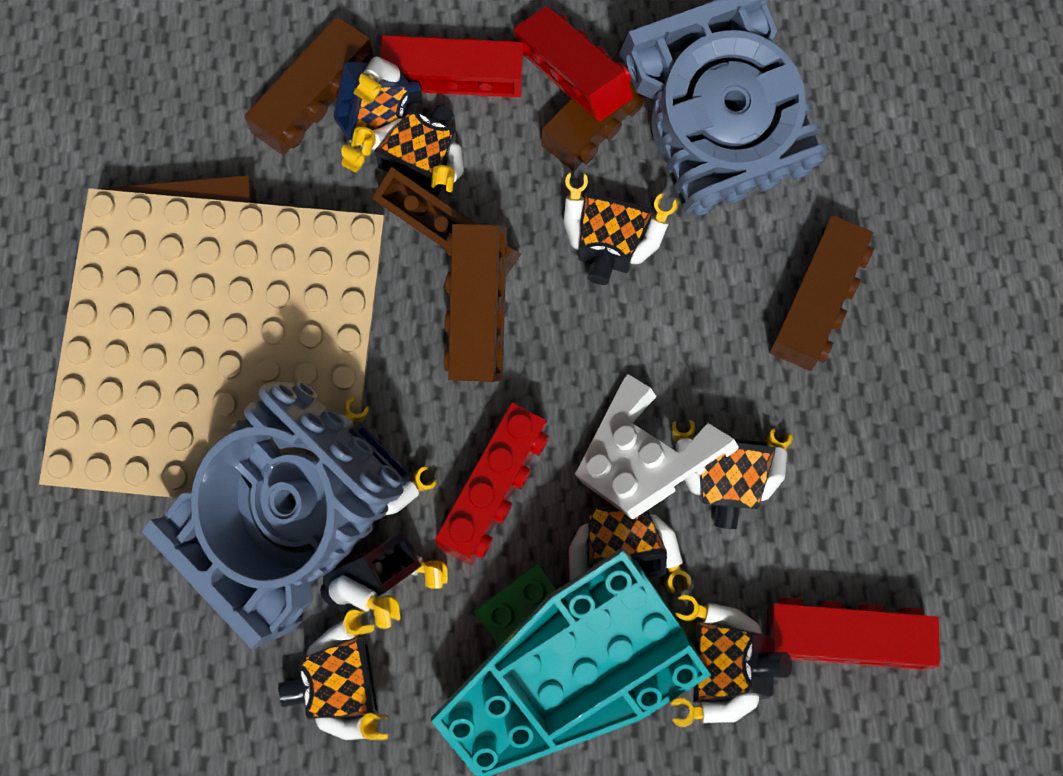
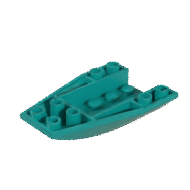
[431,548,711,776]

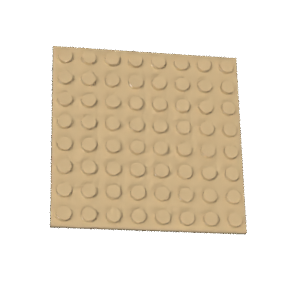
[39,188,385,508]

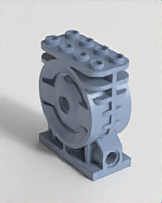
[617,0,829,217]
[141,381,404,649]

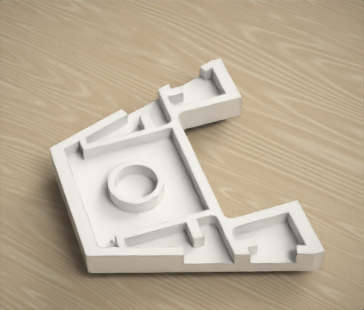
[575,374,739,520]

